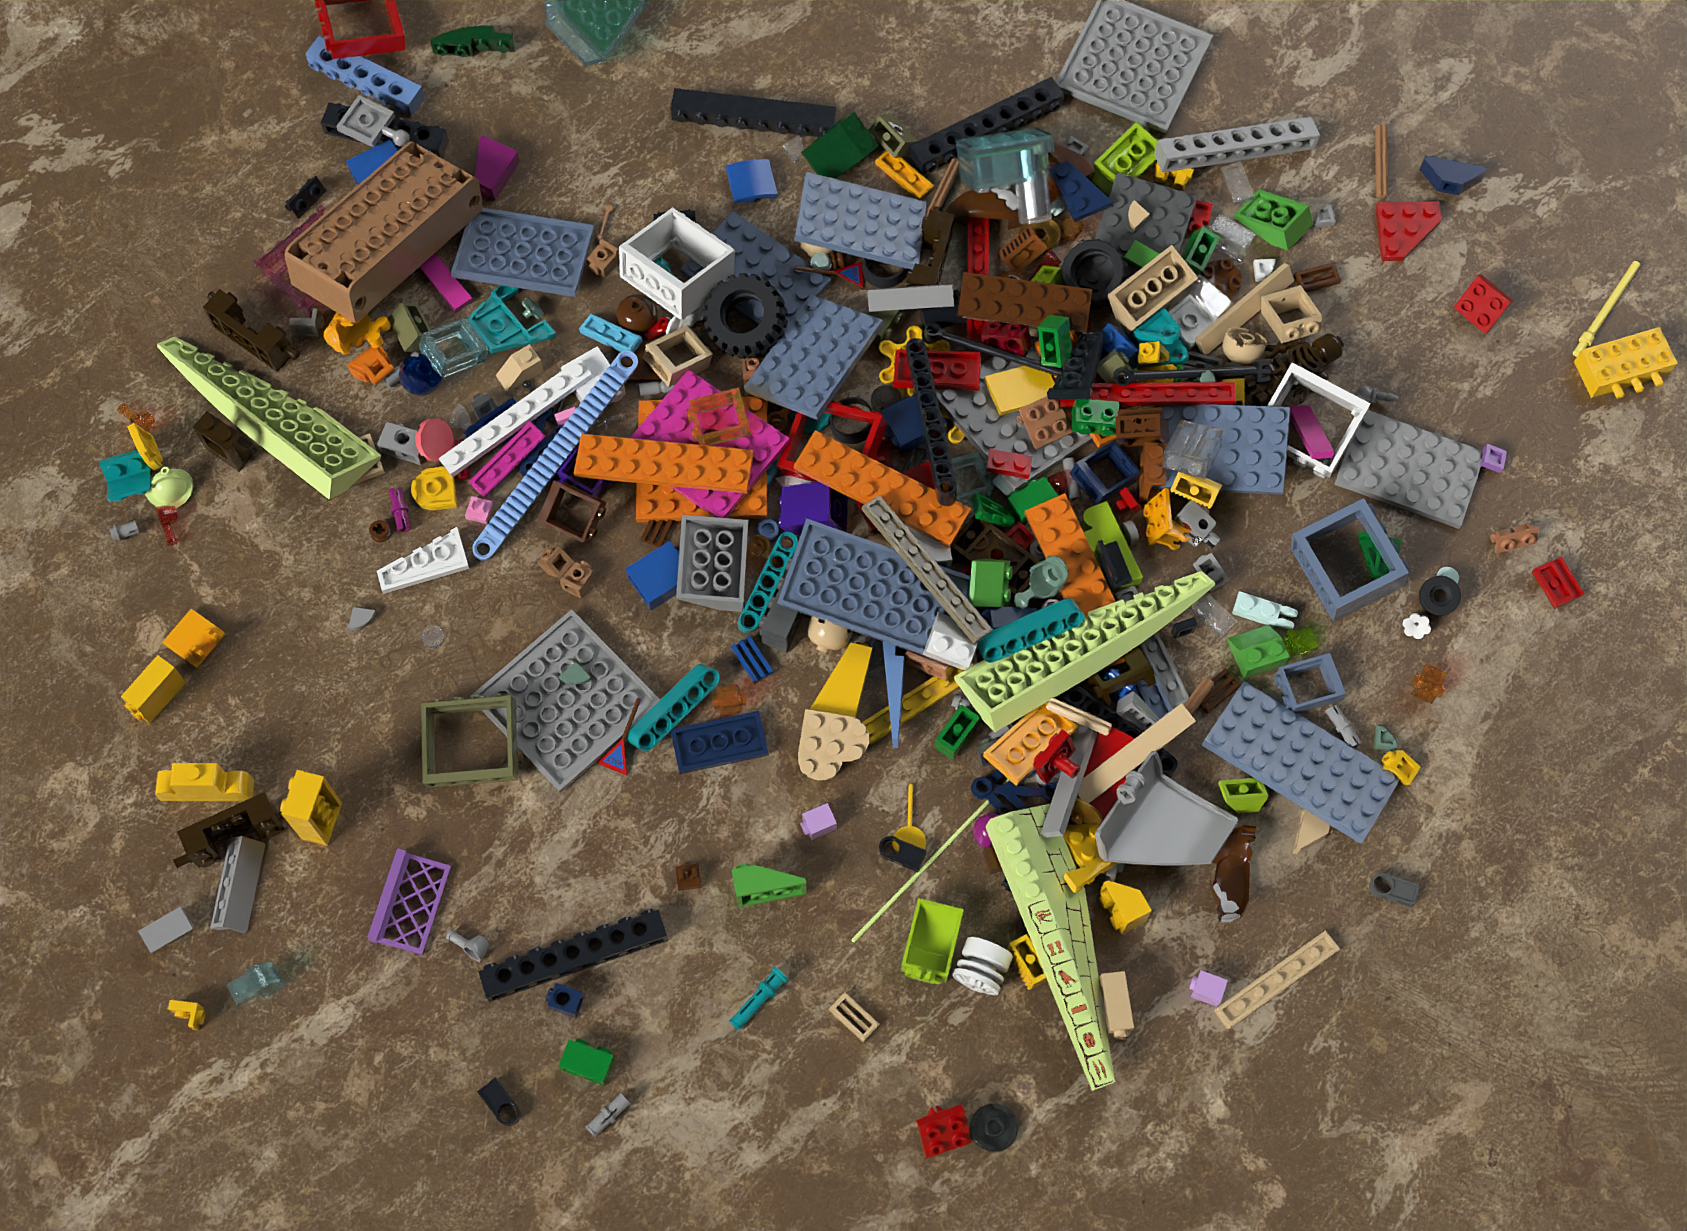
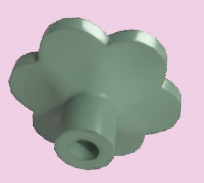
[522,297,544,319]

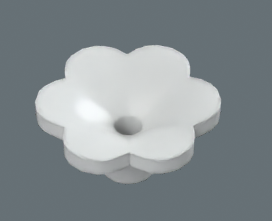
[1403,613,1431,639]

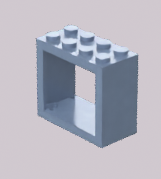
[1290,498,1410,622]

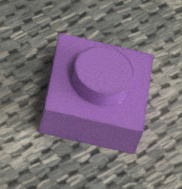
[1480,444,1507,473]

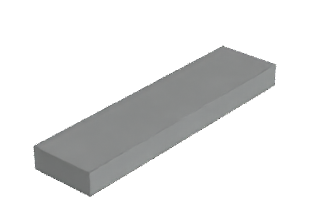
[867,284,955,312]

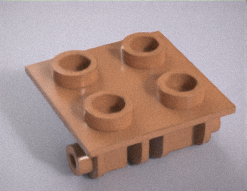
[1017,396,1072,449]

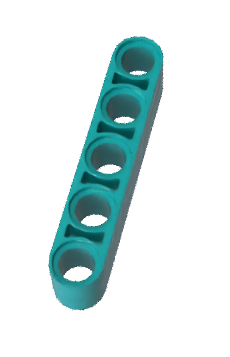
[737,532,798,633]
[977,598,1085,663]
[627,663,720,751]

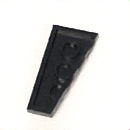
[1047,333,1105,399]

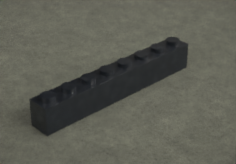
[670,88,836,137]

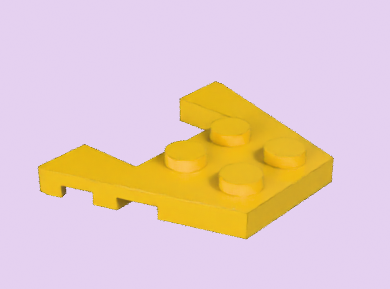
[1063,824,1118,893]

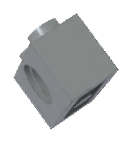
[377,422,425,465]

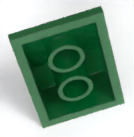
[801,112,879,179]

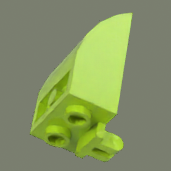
[901,898,964,984]

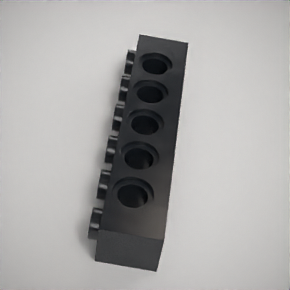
[321,102,449,158]

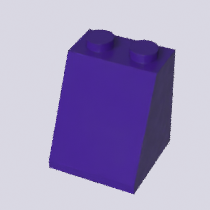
[779,482,848,536]

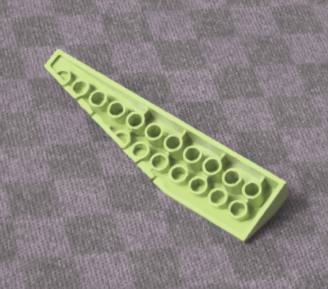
[954,571,1215,732]

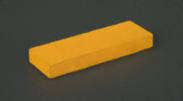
[875,150,934,200]

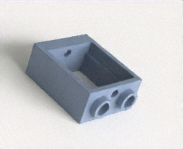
[1274,653,1346,713]

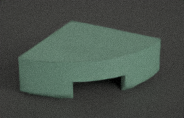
[559,662,591,684]
[1374,725,1398,751]

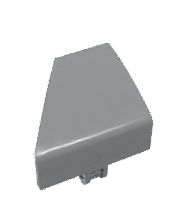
[1095,750,1238,865]

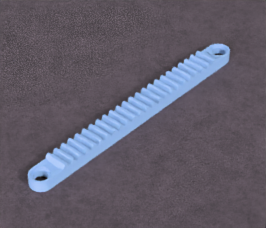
[472,350,638,561]

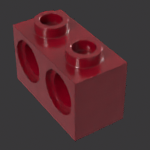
[981,321,1032,357]

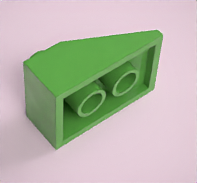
[1234,189,1313,251]
[731,863,807,908]

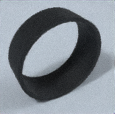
[862,258,908,288]
[830,397,873,444]

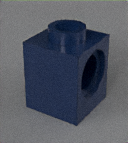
[546,983,585,1019]

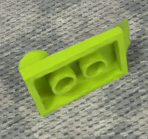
[1092,122,1158,197]

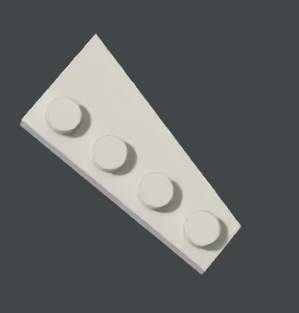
[377,527,469,594]

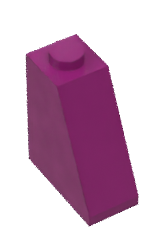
[475,135,520,200]

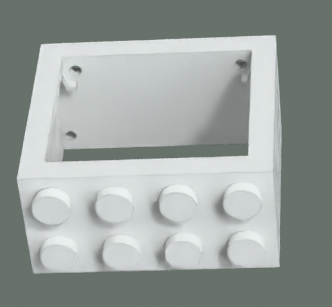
[619,208,735,320]
[1268,363,1370,479]

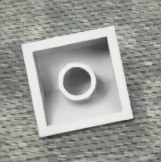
[923,612,977,671]

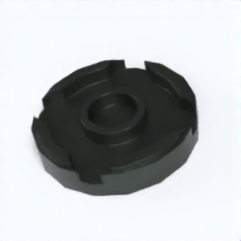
[970,1103,1018,1153]

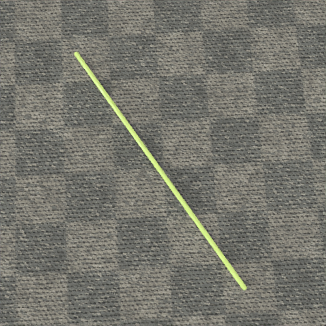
[852,779,1009,942]

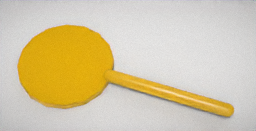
[892,784,926,854]

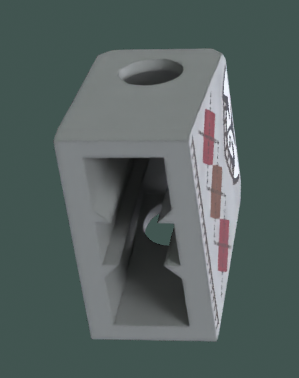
[1173,500,1221,549]

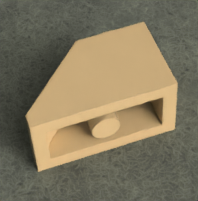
[496,344,544,393]
[1292,808,1334,854]

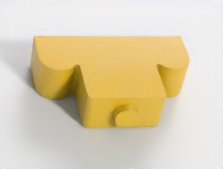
[155,763,254,801]

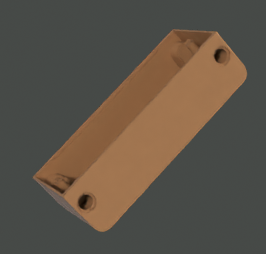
[285,141,483,324]

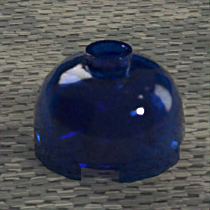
[399,354,444,396]

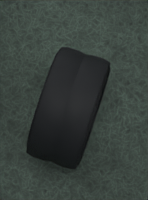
[1419,576,1461,616]

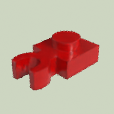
[1187,200,1213,234]

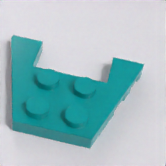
[467,285,556,354]

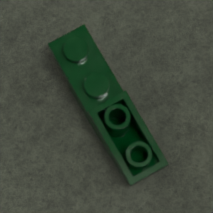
[430,25,515,57]

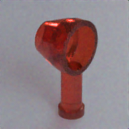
[1028,250,1061,281]
[1048,471,1069,500]
[156,505,179,546]

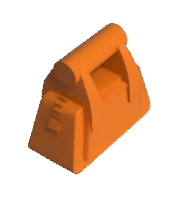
[347,346,395,386]

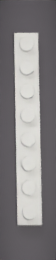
[439,358,593,477]

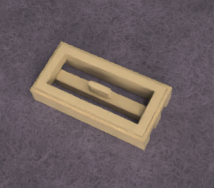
[829,992,880,1042]

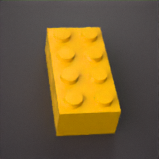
[280,770,342,846]

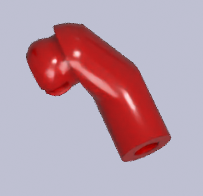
[643,317,670,341]

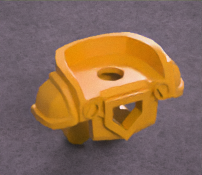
[324,311,391,355]

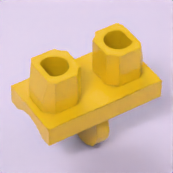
[1155,162,1194,190]

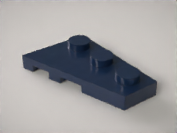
[1049,160,1113,222]

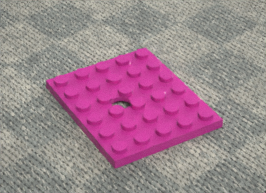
[630,369,790,518]

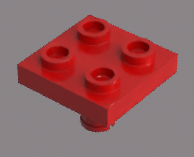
[1453,274,1513,334]
[1033,729,1081,784]
[916,1104,972,1159]

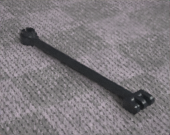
[924,323,1063,376]
[1113,358,1272,386]

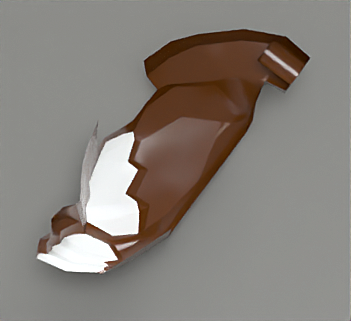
[944,187,1034,230]
[1210,825,1256,922]

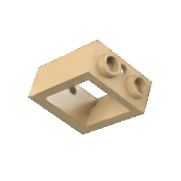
[1261,285,1322,343]
[643,326,712,387]
[1099,971,1134,1042]

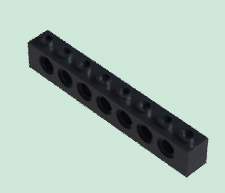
[909,76,1064,175]
[478,909,669,1002]

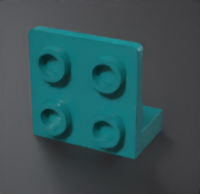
[99,449,152,502]

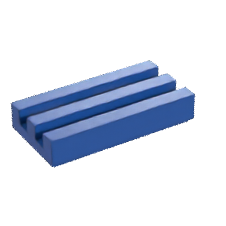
[731,635,773,684]

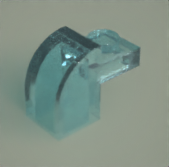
[226,962,285,1006]

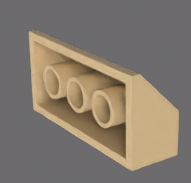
[1108,245,1198,334]

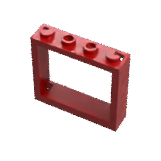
[314,0,406,59]
[777,401,887,482]

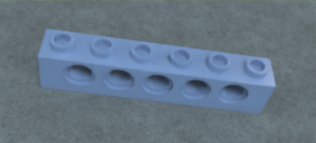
[305,36,425,116]

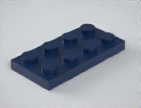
[671,711,769,774]

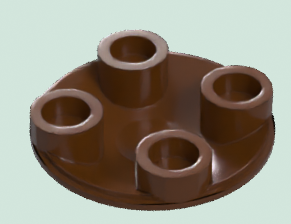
[1200,258,1242,298]

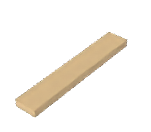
[1195,263,1294,355]
[1078,703,1196,804]
[1214,930,1340,1030]

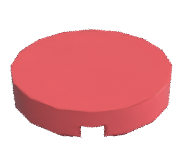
[415,418,454,462]

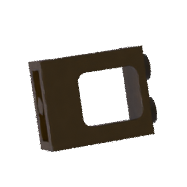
[193,411,253,472]
[1087,646,1156,705]

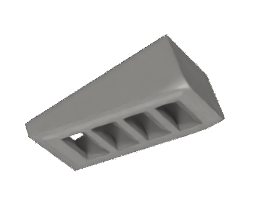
[1116,691,1160,733]

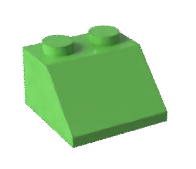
[969,558,1013,607]
[1227,625,1290,679]

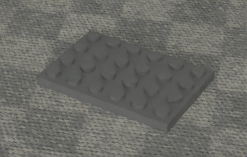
[1079,172,1197,292]

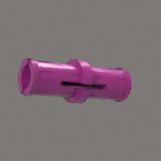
[388,487,411,533]

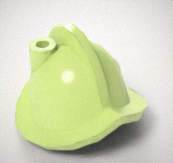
[145,467,194,510]

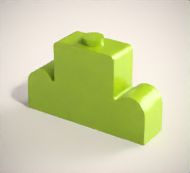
[1081,501,1143,592]

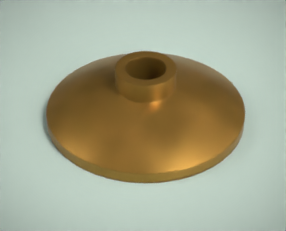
[1019,217,1061,252]
[1070,797,1103,825]

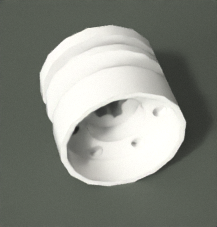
[953,937,1013,995]

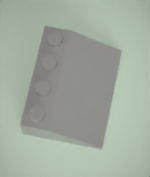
[676,515,748,612]

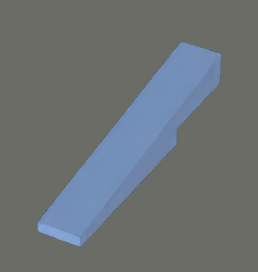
[882,641,904,748]

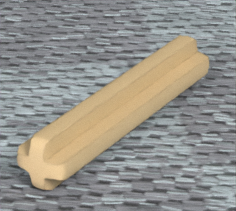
[1047,698,1112,735]

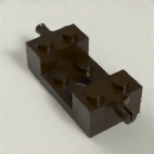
[906,206,954,287]
[203,289,300,372]
[950,514,1043,606]
[173,792,285,868]

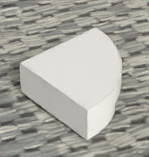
[1253,259,1275,282]

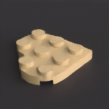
[798,709,870,780]

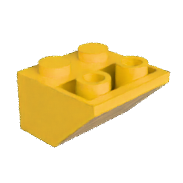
[1098,881,1152,934]

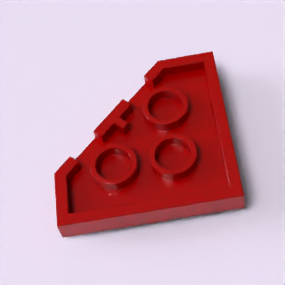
[1375,202,1441,261]

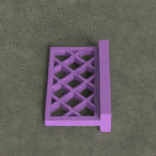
[368,848,451,955]

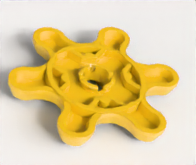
[879,326,950,396]

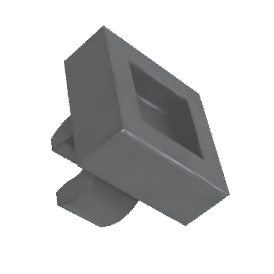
[470,393,499,422]
[976,736,997,767]

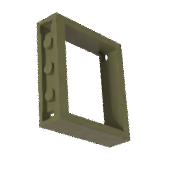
[421,693,518,788]

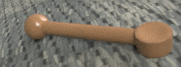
[595,204,613,242]

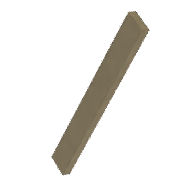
[861,495,993,644]

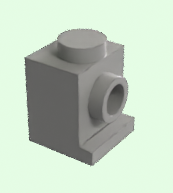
[1193,553,1229,592]

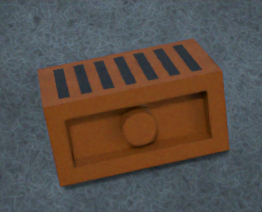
[999,225,1048,273]

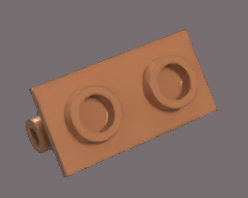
[1490,523,1539,554]

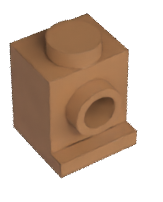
[587,239,619,277]
[537,547,574,578]
[560,561,594,598]

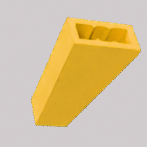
[810,642,872,718]

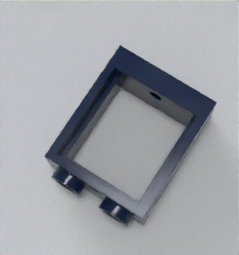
[1070,440,1141,505]

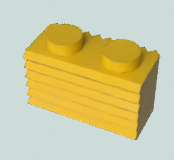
[1170,467,1222,509]
[1006,934,1047,990]

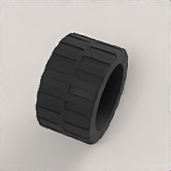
[1061,239,1130,309]

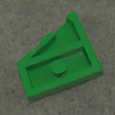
[971,492,1014,528]
[1357,531,1401,579]

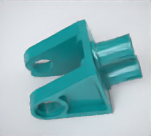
[1126,308,1189,366]

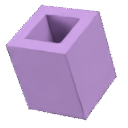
[800,803,837,840]
[1189,970,1228,1007]

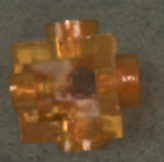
[1411,663,1447,704]

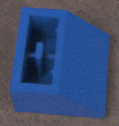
[1100,323,1139,369]

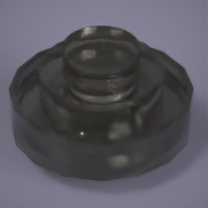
[870,385,902,412]

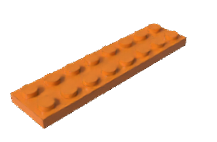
[794,430,971,548]
[574,434,754,494]
[1024,493,1125,673]

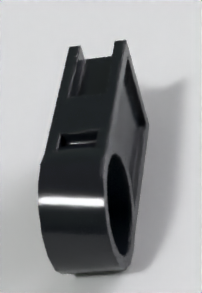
[879,836,927,872]
[477,1077,521,1127]

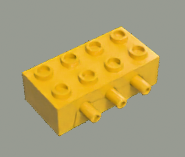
[1574,327,1678,399]

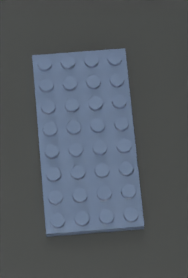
[777,519,971,658]
[1202,681,1400,844]

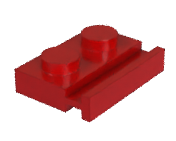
[1532,556,1584,609]

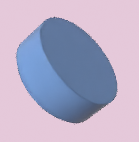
[757,519,779,542]

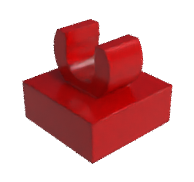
[1114,487,1142,514]

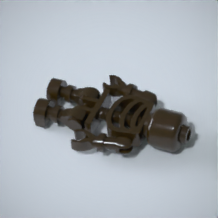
[1241,333,1344,406]

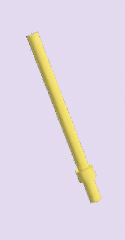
[1573,261,1641,357]

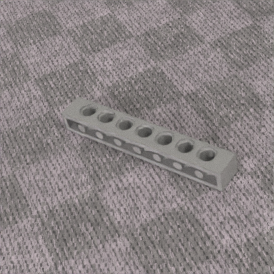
[1154,117,1320,173]

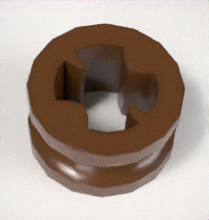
[830,251,844,270]
[369,520,390,543]

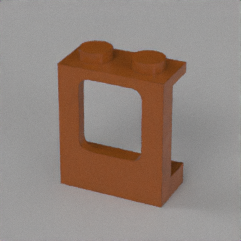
[1137,442,1167,504]

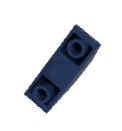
[1420,155,1487,195]

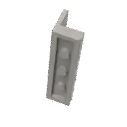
[210,836,265,933]

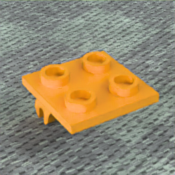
[1144,488,1191,550]
[162,609,226,668]

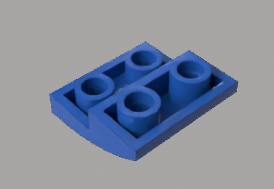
[725,159,777,203]

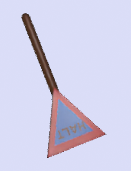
[794,261,863,290]
[597,698,641,776]

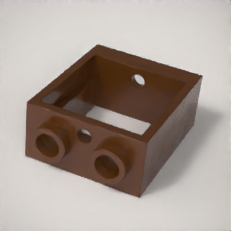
[1116,413,1169,447]
[537,480,607,543]

